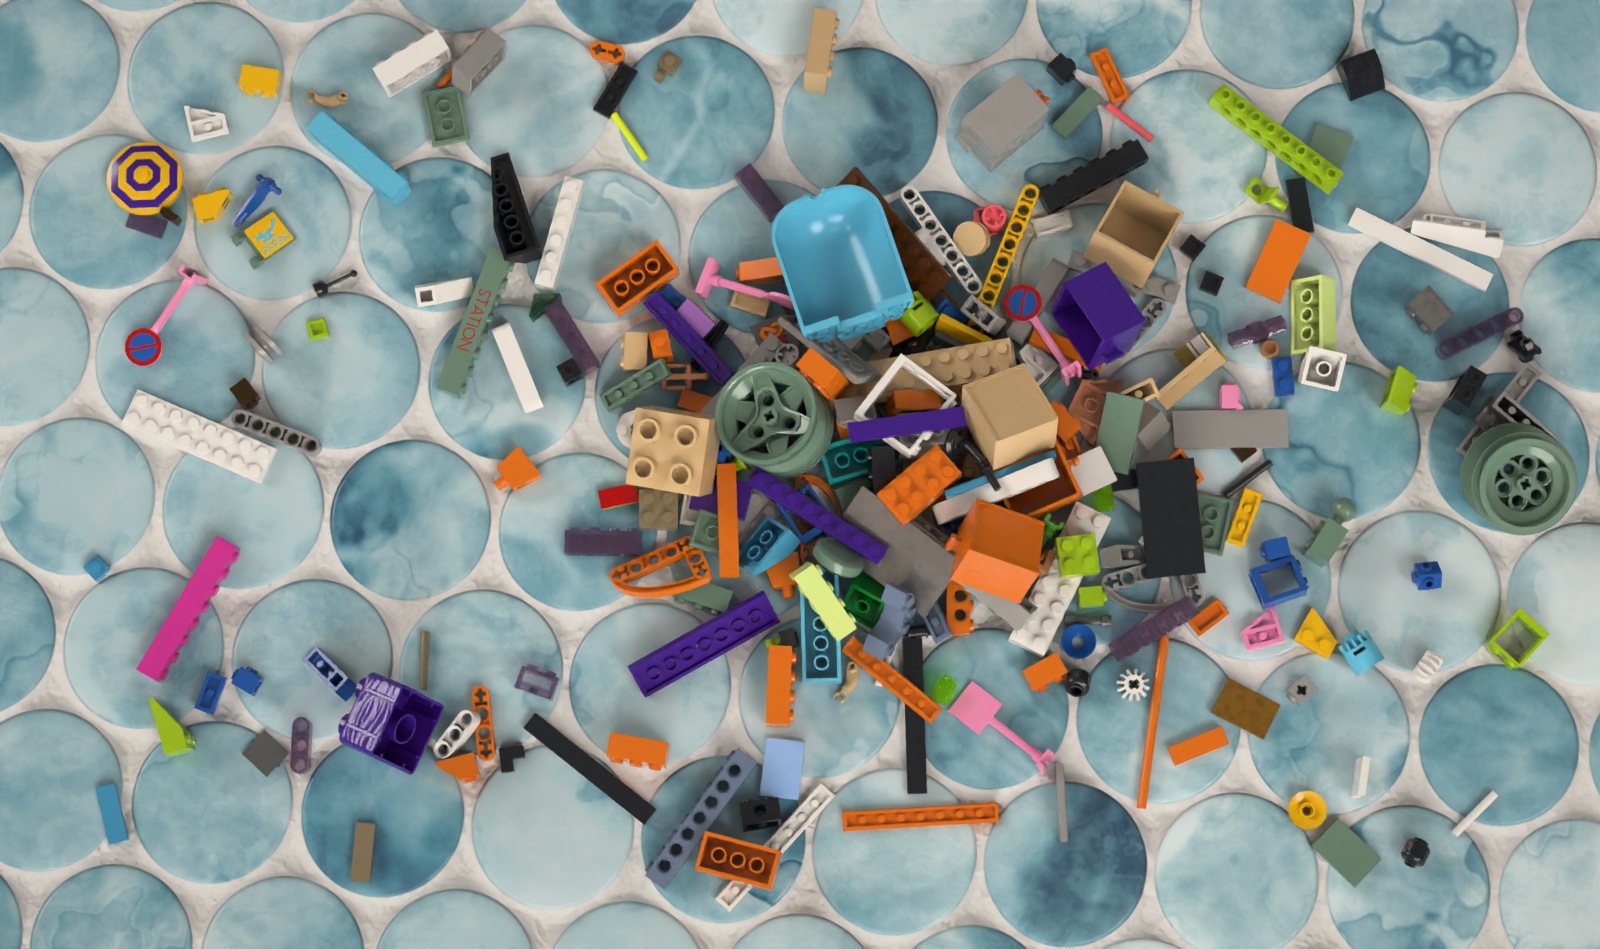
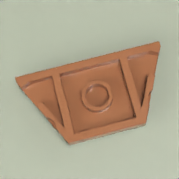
[1067,380,1124,447]

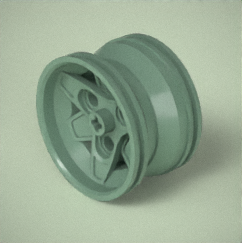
[715,362,834,479]

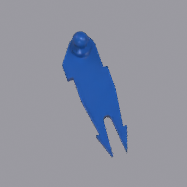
[232,174,282,228]

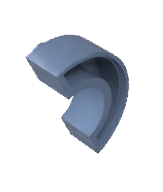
[862,582,916,661]

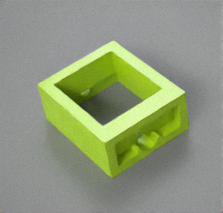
[1486,608,1549,670]

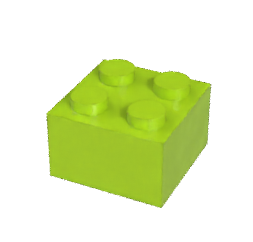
[1054,533,1100,579]

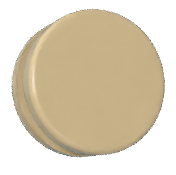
[953,221,990,256]

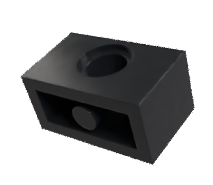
[739,796,782,832]

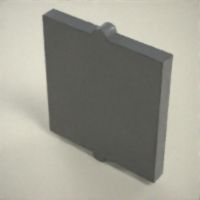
[242,730,289,777]

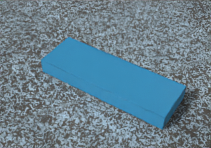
[96,783,129,845]

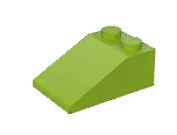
[149,697,196,757]

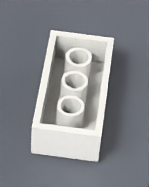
[372,30,453,98]

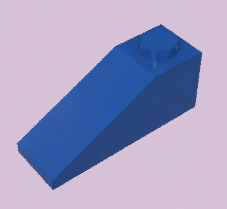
[303,646,357,701]

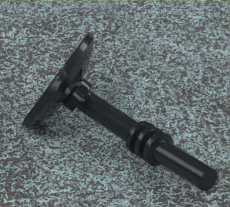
[944,426,1001,492]

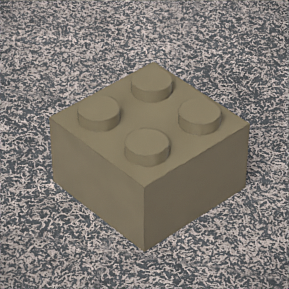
[639,489,679,531]

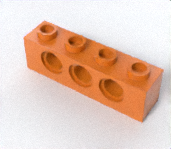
[946,580,974,636]

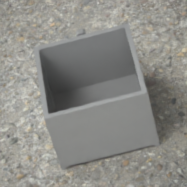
[954,73,1050,172]

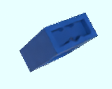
[778,485,828,546]
[1248,555,1309,610]

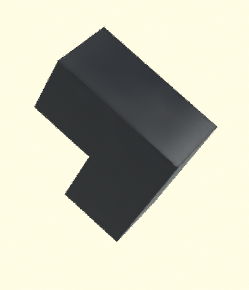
[499,745,525,773]

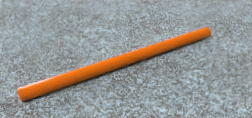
[1136,635,1169,809]

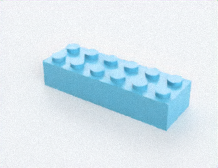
[307,110,412,208]
[799,566,842,685]

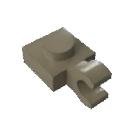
[654,50,683,84]

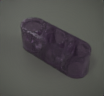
[290,717,313,775]

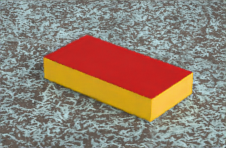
[598,484,639,510]

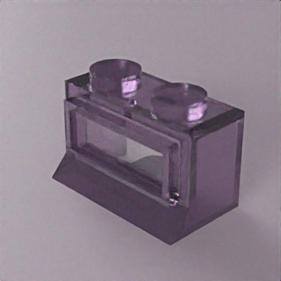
[514,664,560,701]

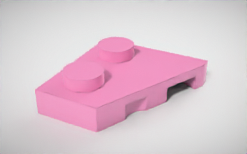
[1241,606,1285,652]

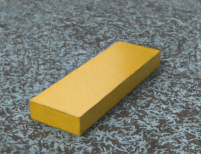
[1225,487,1263,548]

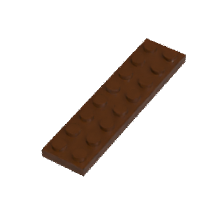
[837,167,952,301]

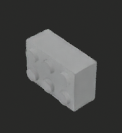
[451,28,506,96]

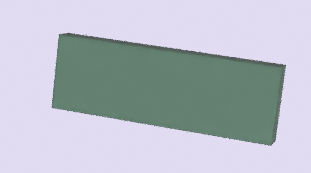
[1052,86,1104,139]

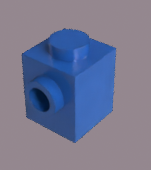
[1259,536,1291,562]
[231,666,264,696]

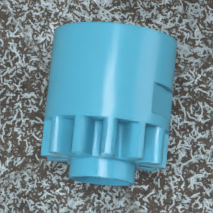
[1338,630,1385,676]

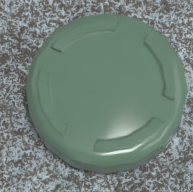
[813,537,865,578]

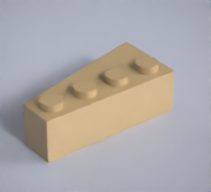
[803,8,840,94]

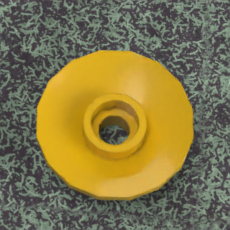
[1288,790,1327,830]

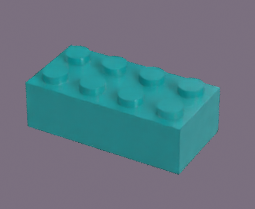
[821,437,903,487]

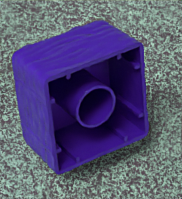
[338,672,444,775]

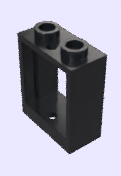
[1443,365,1487,416]

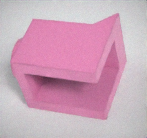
[1219,382,1244,410]

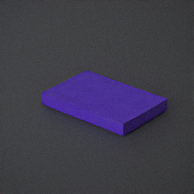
[689,475,753,521]

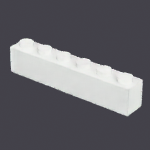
[535,176,585,293]

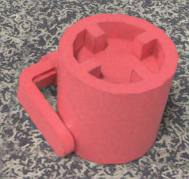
[973,204,1006,237]

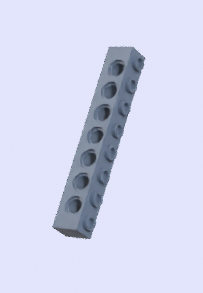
[645,748,757,890]

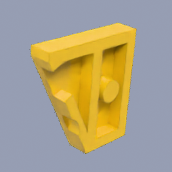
[1293,608,1337,659]

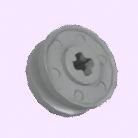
[243,324,283,365]

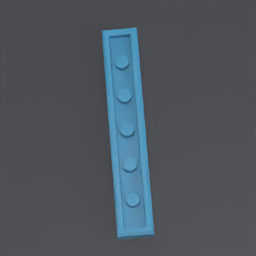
[944,450,1057,500]

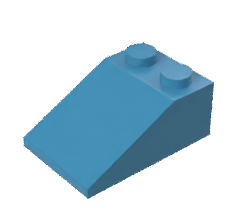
[739,515,801,576]

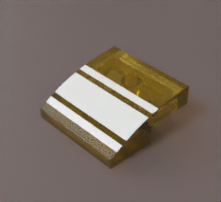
[1173,330,1229,372]

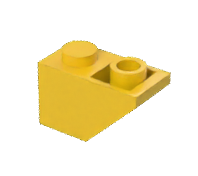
[192,188,233,224]

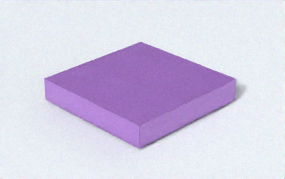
[677,298,716,339]

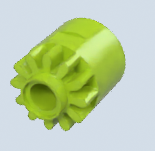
[899,290,940,337]

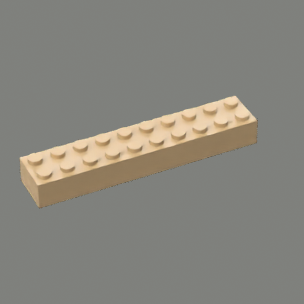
[826,338,1016,411]

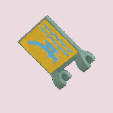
[231,210,296,270]

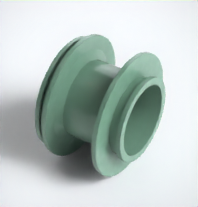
[1461,423,1578,535]

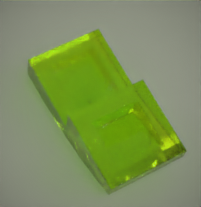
[1092,484,1114,512]

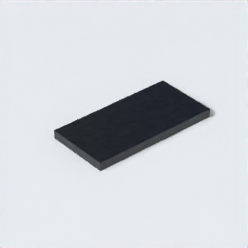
[1135,457,1206,579]

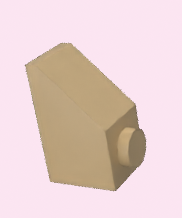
[1119,378,1160,403]

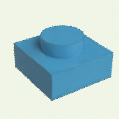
[83,554,111,582]

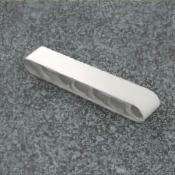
[900,185,982,297]
[932,458,1060,525]

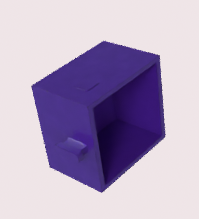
[1051,262,1146,370]

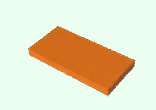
[1245,219,1311,303]

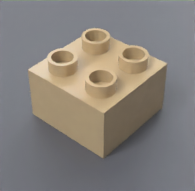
[625,405,720,497]

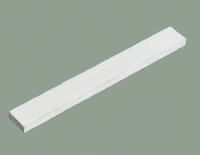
[1348,207,1494,292]
[715,783,835,912]

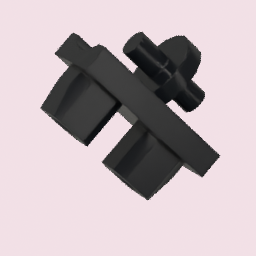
[1507,330,1542,363]

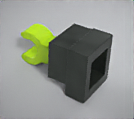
[765,628,800,649]

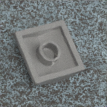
[1136,403,1172,453]

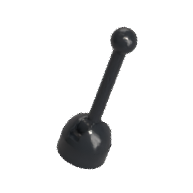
[312,270,357,298]

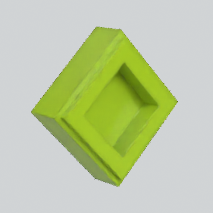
[306,317,330,342]

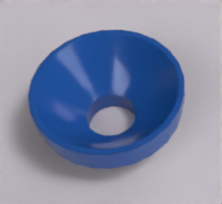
[1061,624,1096,659]

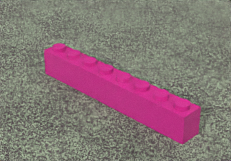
[136,536,240,683]

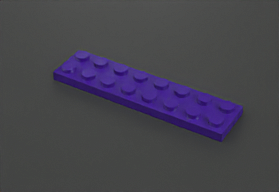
[627,590,780,698]

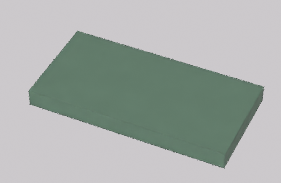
[1095,391,1145,475]

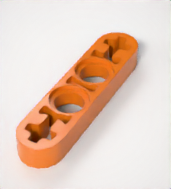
[472,685,496,761]

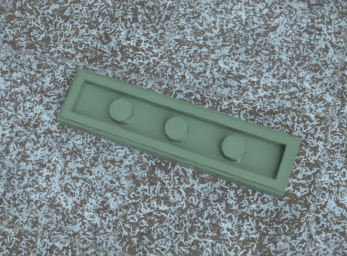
[600,358,672,412]

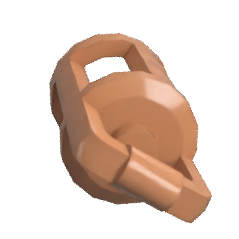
[661,363,710,390]

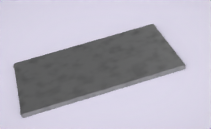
[827,485,954,618]

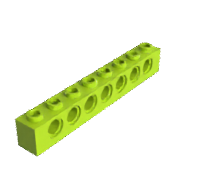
[1209,83,1344,195]

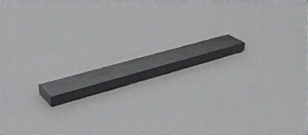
[903,638,927,794]
[523,713,657,825]

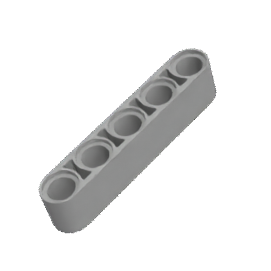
[1007,258,1070,345]
[231,409,322,457]

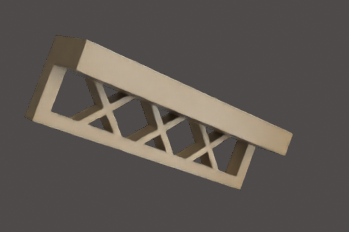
[1156,345,1226,411]

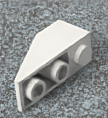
[415,277,474,307]

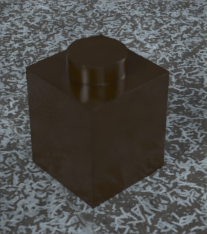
[229,378,261,410]

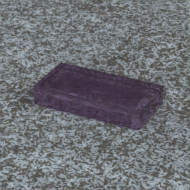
[125,213,168,239]

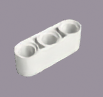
[434,710,481,759]

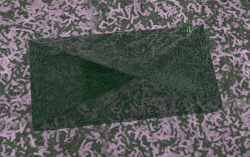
[529,293,563,323]

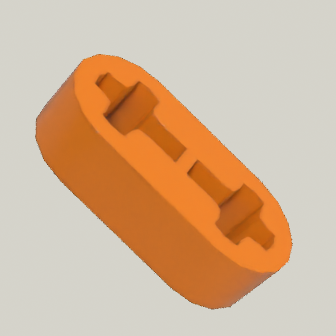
[590,41,625,64]

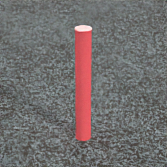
[1106,103,1154,142]

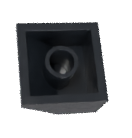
[1336,48,1385,101]

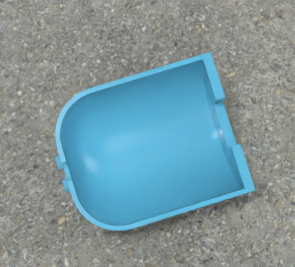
[771,185,914,343]

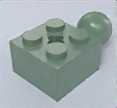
[1302,498,1356,568]

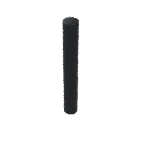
[1223,459,1273,498]

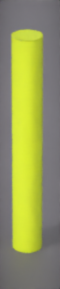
[611,112,648,161]

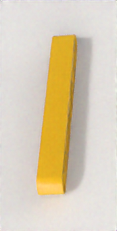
[967,184,1039,334]

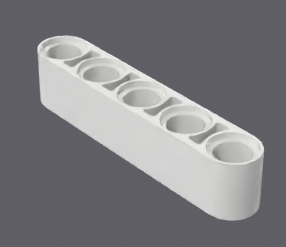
[491,322,543,414]

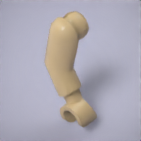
[307,90,348,108]
[833,662,859,704]

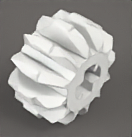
[1412,650,1443,684]
[1116,669,1150,702]

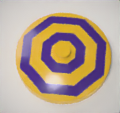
[107,142,184,215]

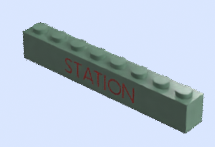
[436,247,515,399]

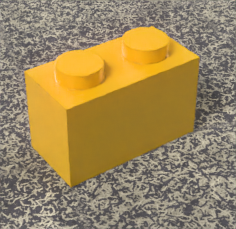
[238,64,283,98]

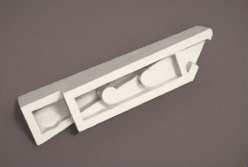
[1411,213,1504,258]

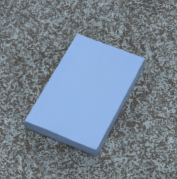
[759,737,805,800]

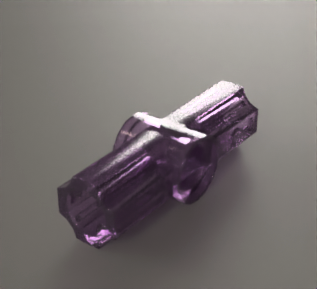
[1227,315,1287,350]

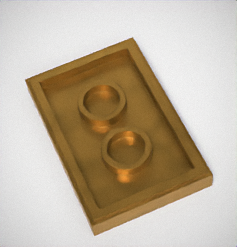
[1211,678,1281,740]

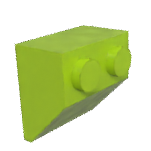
[1380,366,1418,416]

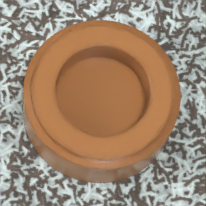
[1260,339,1280,359]

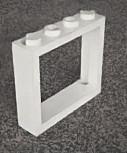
[853,354,957,459]

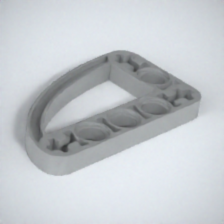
[1101,563,1204,613]

